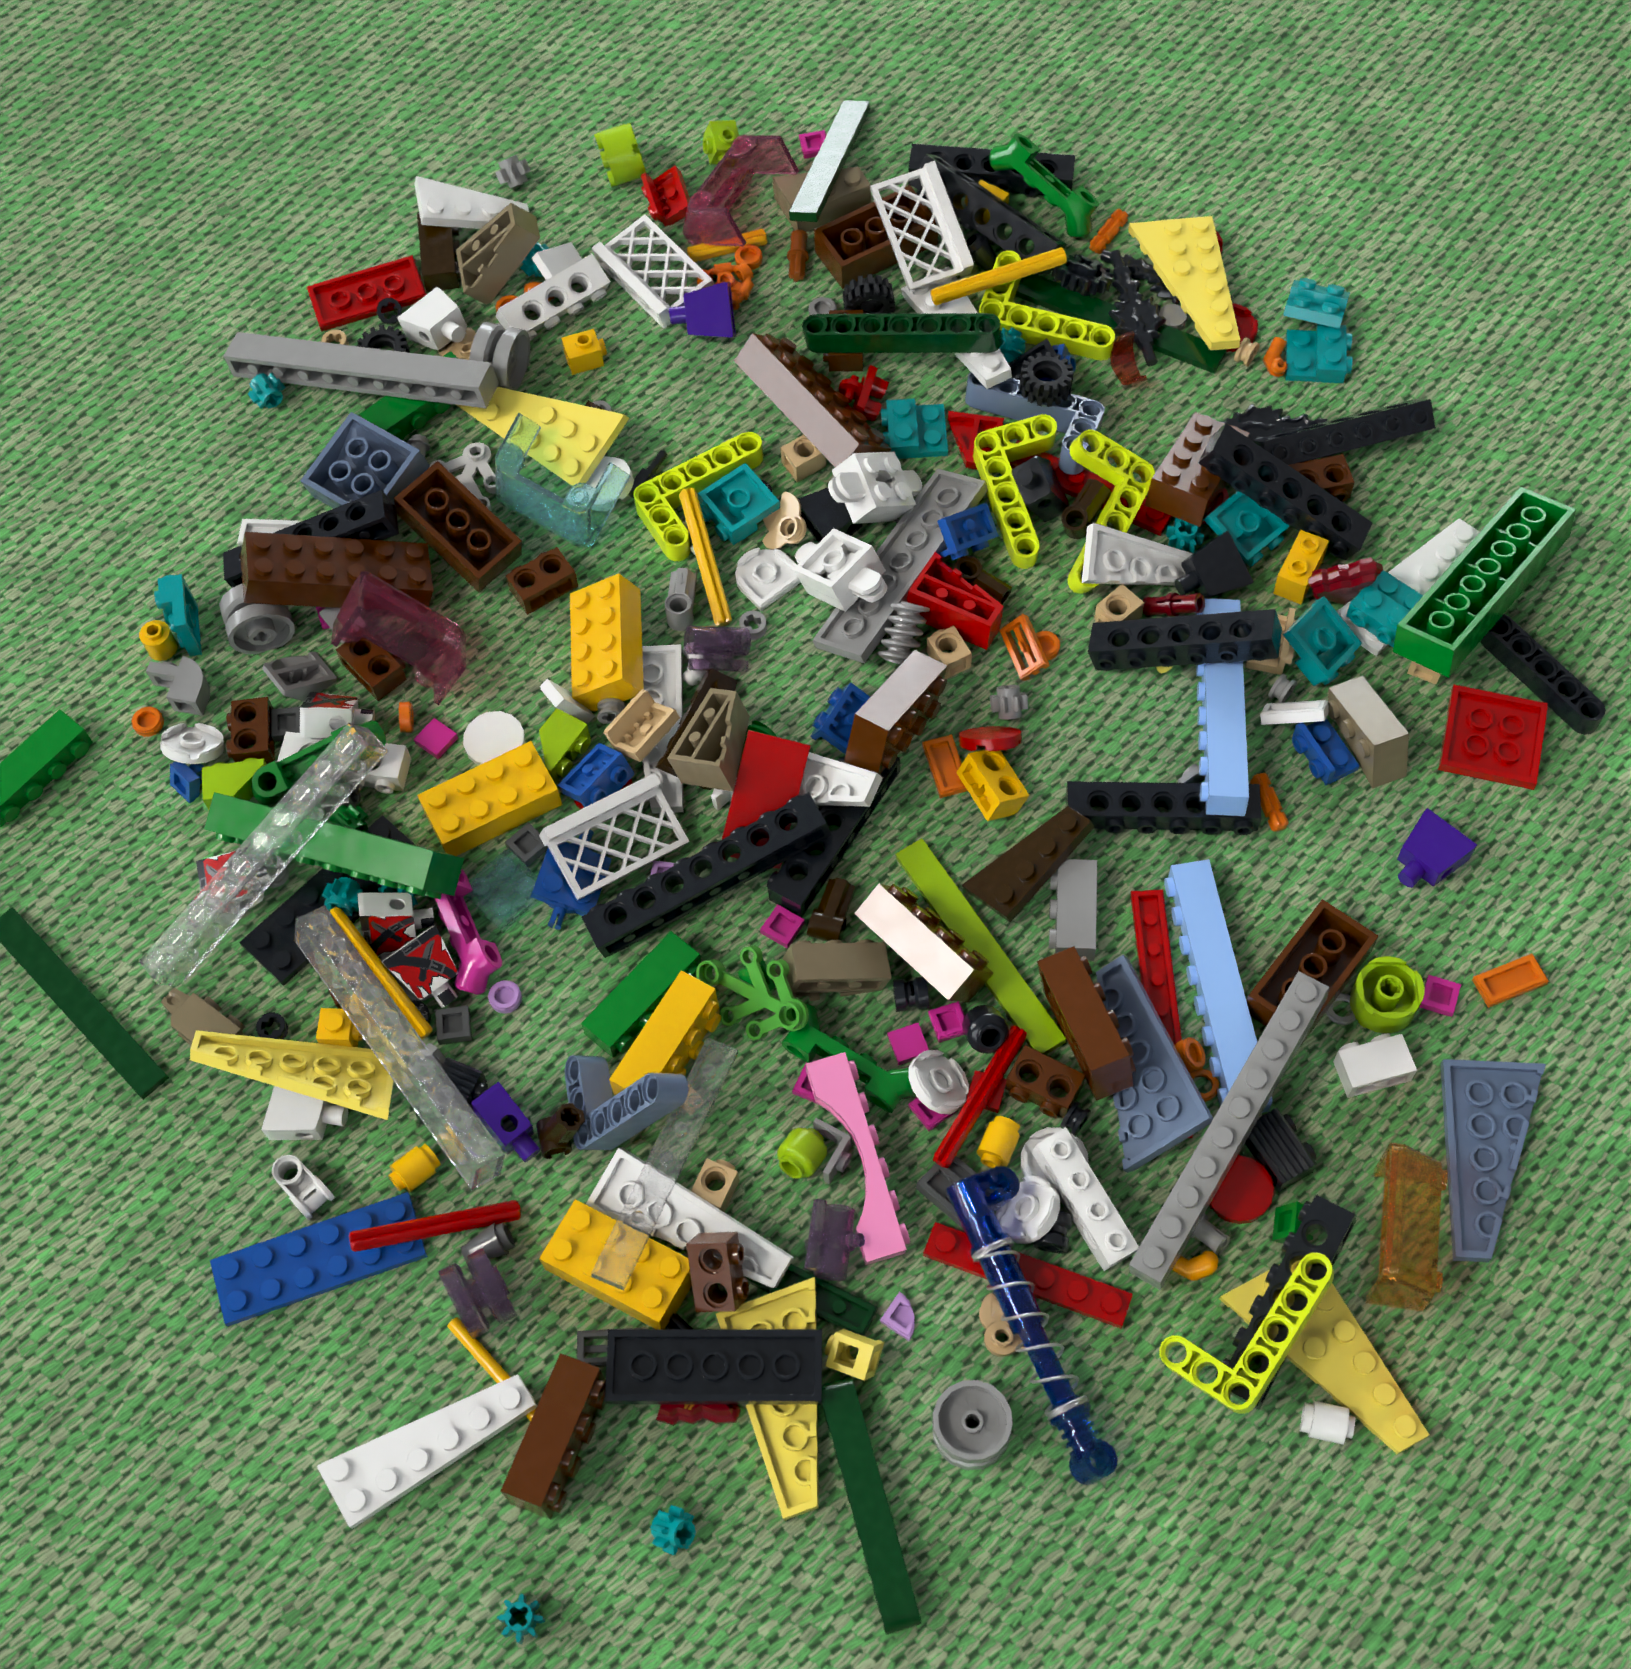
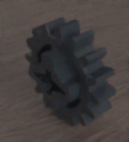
[1051,254,1113,296]

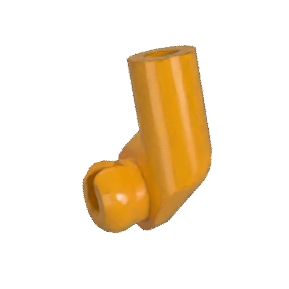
[1172,1251,1219,1281]

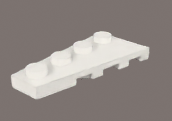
[414,176,529,229]
[1082,523,1193,586]
[799,752,883,807]

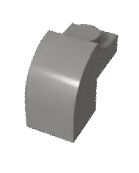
[146,656,210,716]

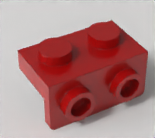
[640,166,694,226]

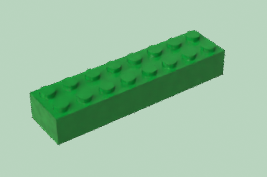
[1393,487,1576,678]
[204,792,464,899]

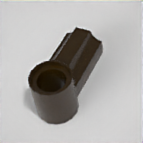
[1061,478,1111,539]
[955,556,1012,605]
[807,878,855,942]
[536,1103,585,1159]

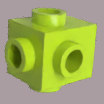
[703,120,744,166]

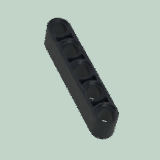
[1480,614,1606,735]

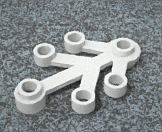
[429,443,502,511]

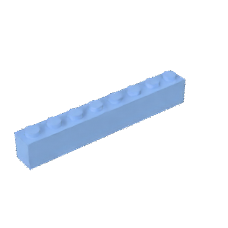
[1195,598,1249,816]
[1164,859,1273,1113]

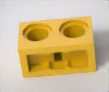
[1273,530,1329,605]
[956,750,1030,821]

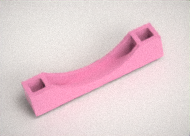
[806,1052,910,1265]

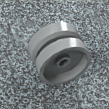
[469,322,530,391]
[219,584,295,654]
[932,1380,1013,1470]

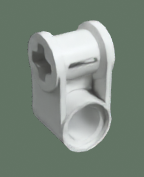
[272,1155,335,1221]

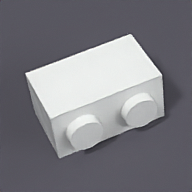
[1333,1033,1417,1098]

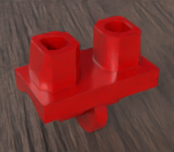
[839,365,889,421]

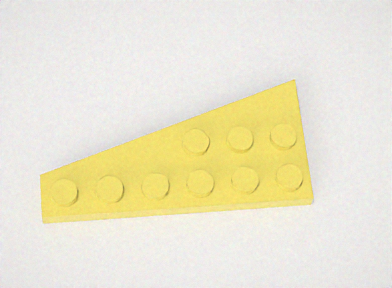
[1128,216,1240,351]
[457,387,629,491]
[190,1030,398,1120]
[1219,1260,1429,1454]
[715,1277,819,1521]

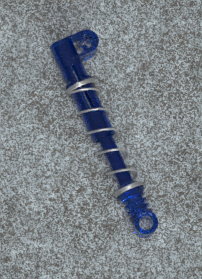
[946,1166,1118,1485]

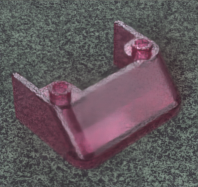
[682,135,799,246]
[331,571,466,705]

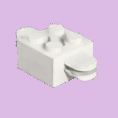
[828,452,922,524]
[793,528,887,612]

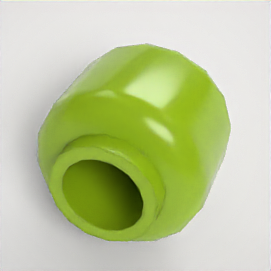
[777,1127,827,1179]

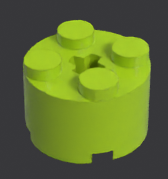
[594,123,647,187]
[1350,956,1425,1033]

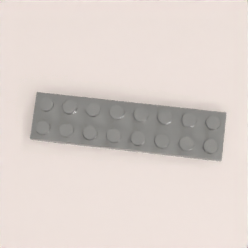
[812,468,987,663]

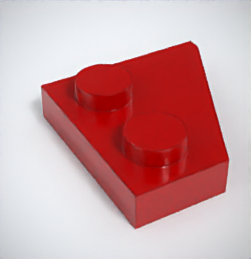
[948,411,1004,469]

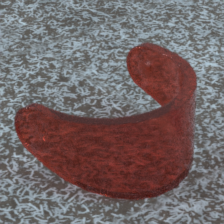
[1110,331,1147,385]

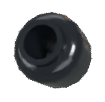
[962,1005,1009,1054]

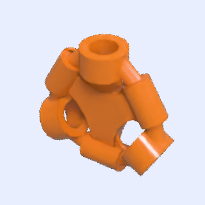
[697,262,754,310]

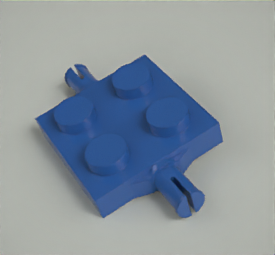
[530,830,612,930]

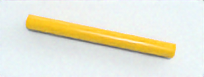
[447,1317,536,1422]

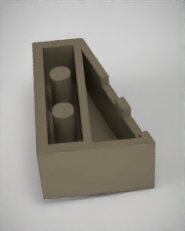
[773,166,871,232]
[456,203,540,304]
[1328,676,1409,788]
[667,688,750,791]
[775,939,891,1001]

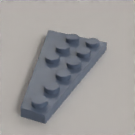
[1096,955,1213,1173]
[1440,1059,1546,1262]

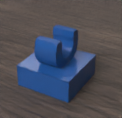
[170,761,204,803]

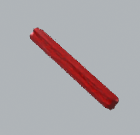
[933,1025,1027,1168]
[349,1200,521,1252]

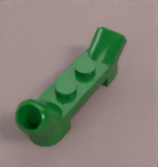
[989,133,1099,237]
[251,720,386,806]
[781,1004,917,1113]

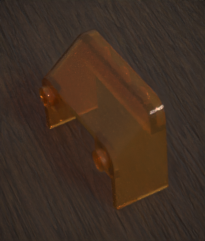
[1365,1142,1448,1312]

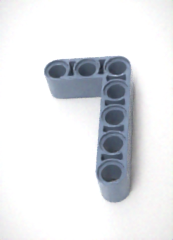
[965,372,1105,475]
[565,1055,688,1150]

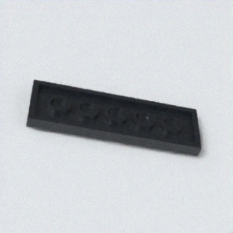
[239,815,415,986]
[605,1329,822,1405]

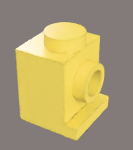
[825,1329,884,1381]

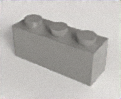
[1049,859,1097,961]

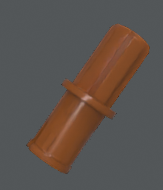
[787,230,809,282]

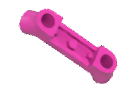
[435,869,502,995]

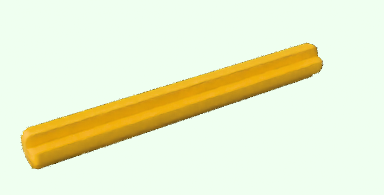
[930,247,1067,305]
[679,488,732,627]
[325,907,432,1040]

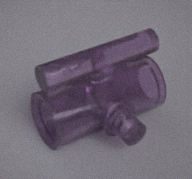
[684,625,751,672]
[804,1199,865,1281]

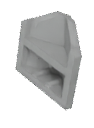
[262,652,337,701]

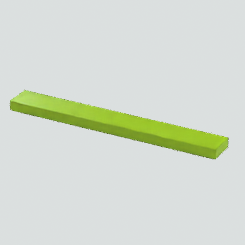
[895,838,1066,1055]

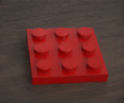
[1438,684,1548,790]

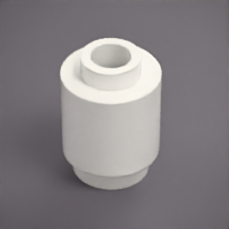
[1300,1401,1355,1445]

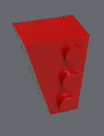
[907,552,1004,650]

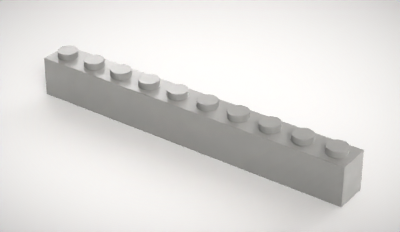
[223,332,499,408]
[1129,971,1329,1291]

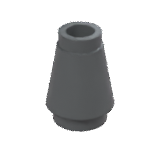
[461,1222,515,1265]

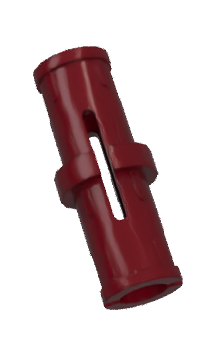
[1143,592,1205,617]

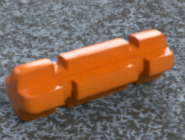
[1089,209,1128,254]
[1250,773,1289,832]

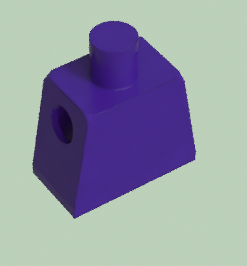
[669,282,736,337]
[1397,808,1477,888]
[471,1081,541,1162]

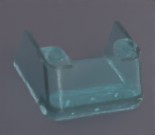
[495,412,631,548]

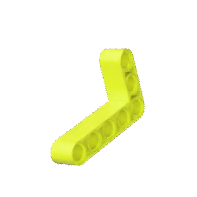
[979,250,1115,361]
[973,414,1057,569]
[1067,429,1155,594]
[634,432,763,561]
[1159,1253,1334,1414]

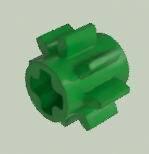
[329,804,368,832]

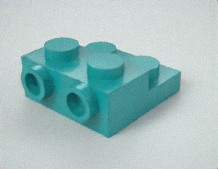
[1283,278,1350,329]
[1285,324,1353,383]
[881,398,948,459]
[697,463,780,545]
[1204,491,1289,568]
[1346,570,1423,647]
[154,574,202,657]
[1283,596,1362,686]

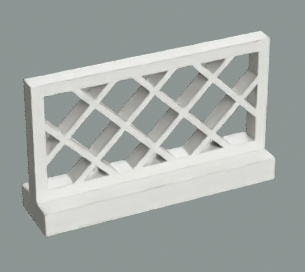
[870,161,974,292]
[592,214,714,329]
[539,773,689,900]

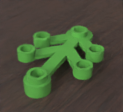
[696,945,809,1040]

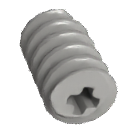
[877,600,930,665]

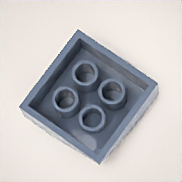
[300,412,430,509]

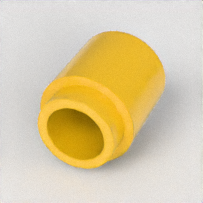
[139,620,178,661]
[977,1116,1020,1169]
[388,1144,441,1193]

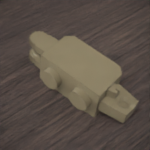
[161,988,245,1045]

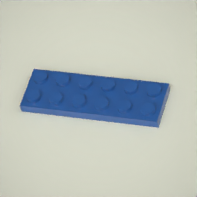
[210,1192,428,1327]

